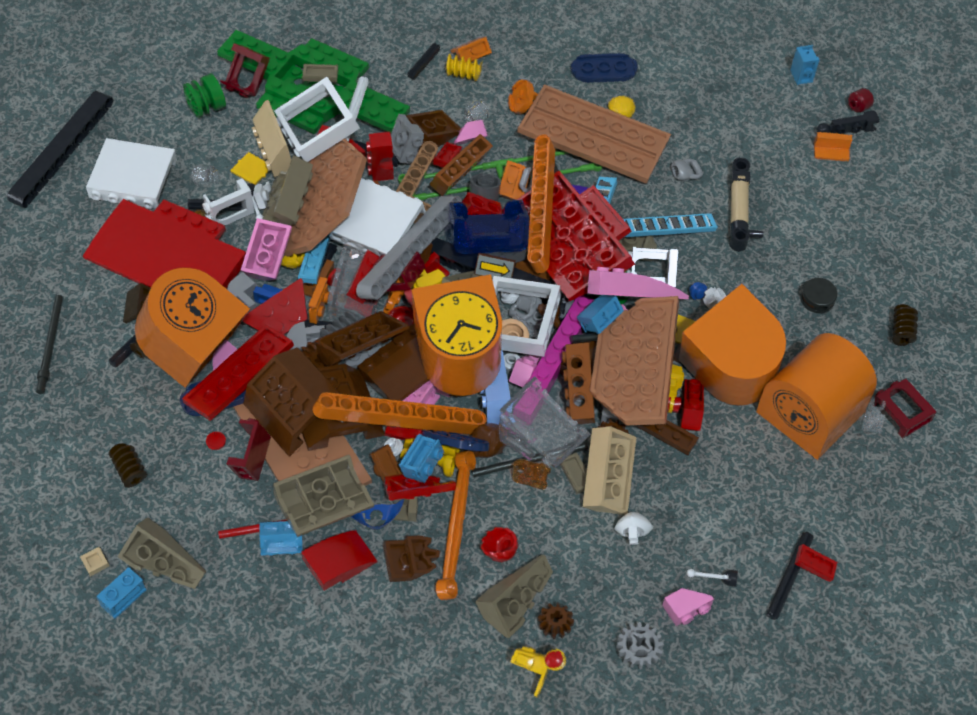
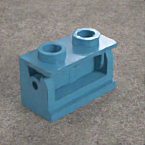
[790,45,820,85]
[577,295,624,334]
[399,434,444,483]
[259,521,303,556]
[96,567,147,619]

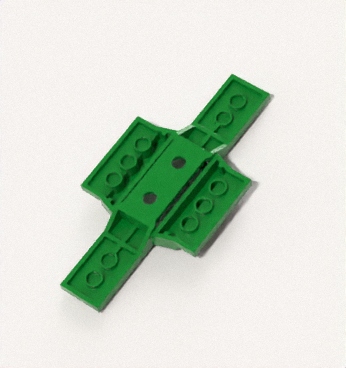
[217,30,410,134]

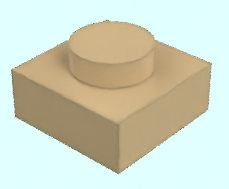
[80,547,110,576]

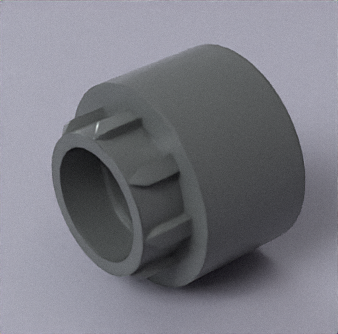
[469,173,501,202]

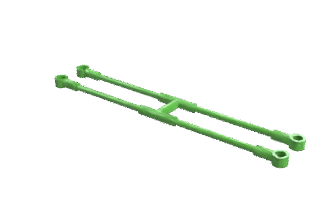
[398,150,603,200]

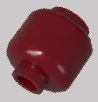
[848,88,874,113]

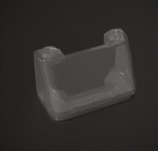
[328,245,379,322]
[499,376,591,468]

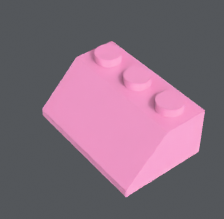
[241,218,292,281]

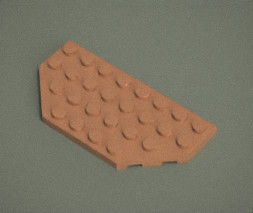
[284,138,367,256]
[590,296,679,425]

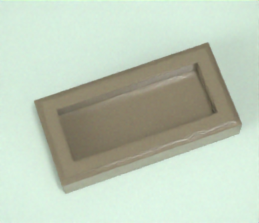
[302,64,339,82]
[559,452,587,494]

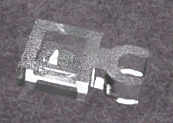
[861,398,886,434]

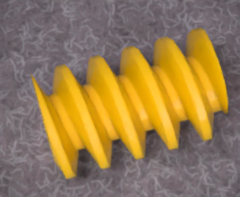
[446,54,483,81]

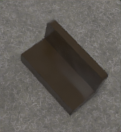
[123,283,151,324]

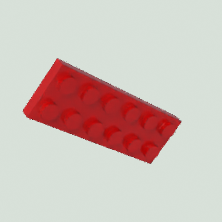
[182,324,294,421]

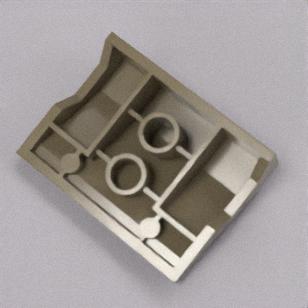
[262,155,313,226]
[273,454,374,537]

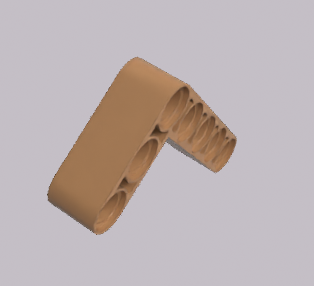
[396,141,438,224]

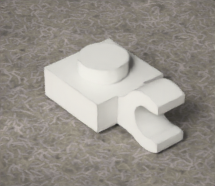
[253,182,271,210]

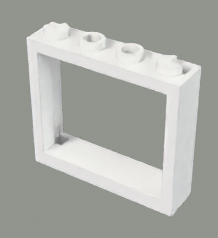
[274,77,360,162]
[492,276,561,357]

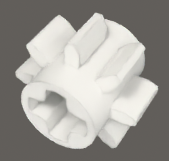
[703,287,726,309]

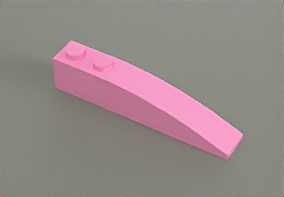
[588,267,689,299]

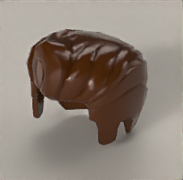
[471,423,508,458]

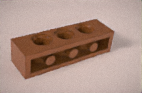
[430,134,493,196]
[562,343,595,425]

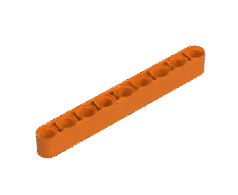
[527,134,555,273]
[312,393,487,435]

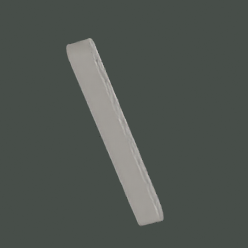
[356,196,462,299]

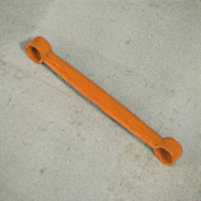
[436,450,476,600]

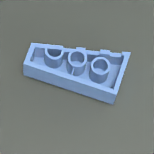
[480,350,511,427]

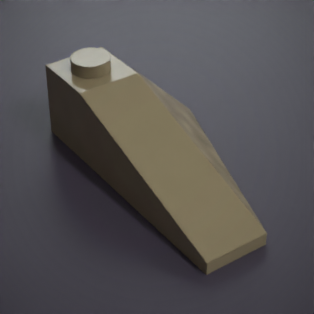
[118,517,206,589]
[475,555,553,638]

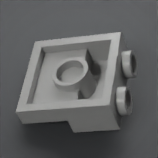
[391,114,424,164]

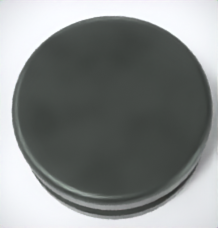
[801,278,838,314]

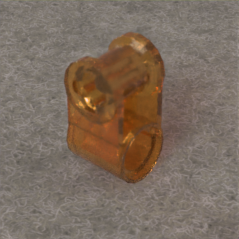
[511,459,551,489]

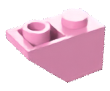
[509,355,540,388]
[662,588,714,626]

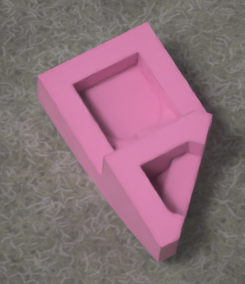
[454,120,488,144]
[213,339,237,371]

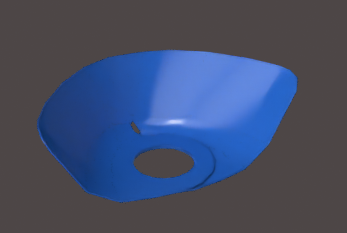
[352,499,404,530]

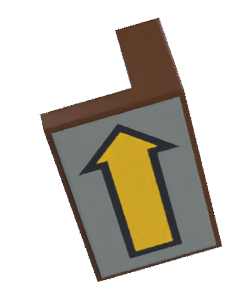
[474,253,516,278]

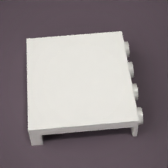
[86,138,177,209]
[329,178,426,256]

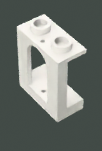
[202,178,254,225]
[627,247,678,287]

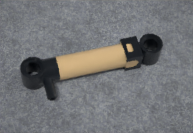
[729,157,763,252]

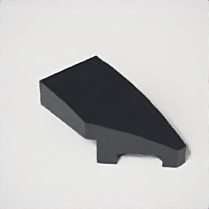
[559,298,575,320]

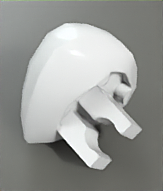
[614,512,653,544]

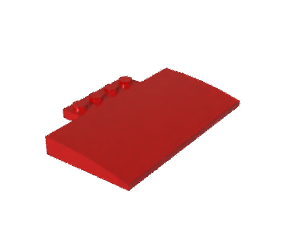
[502,171,635,301]
[83,199,246,289]

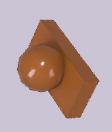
[370,445,402,483]

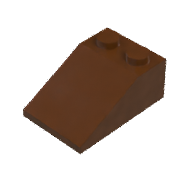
[406,110,461,152]

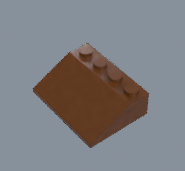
[314,311,409,366]
[357,324,429,401]

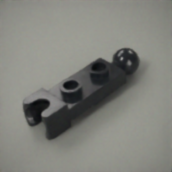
[817,110,880,134]

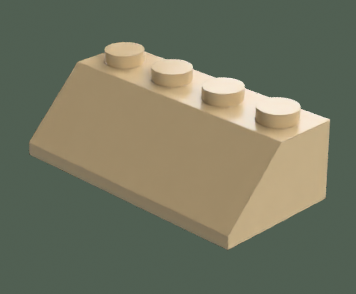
[252,100,291,177]
[583,426,636,515]

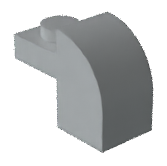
[227,272,256,313]
[287,322,324,351]

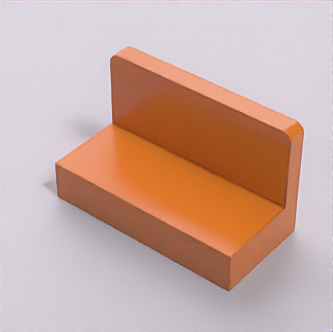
[451,37,492,62]
[814,132,852,161]

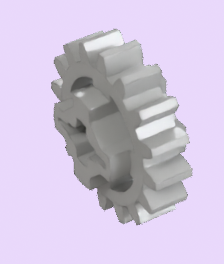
[616,622,664,670]

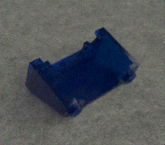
[449,199,529,254]

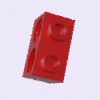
[461,192,503,229]

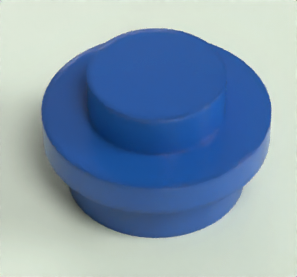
[689,282,707,300]

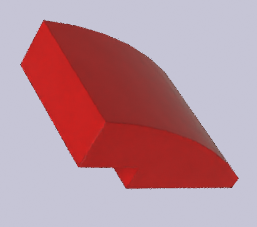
[301,530,378,591]

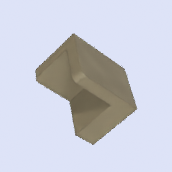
[393,496,418,522]

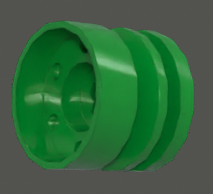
[183,73,226,118]

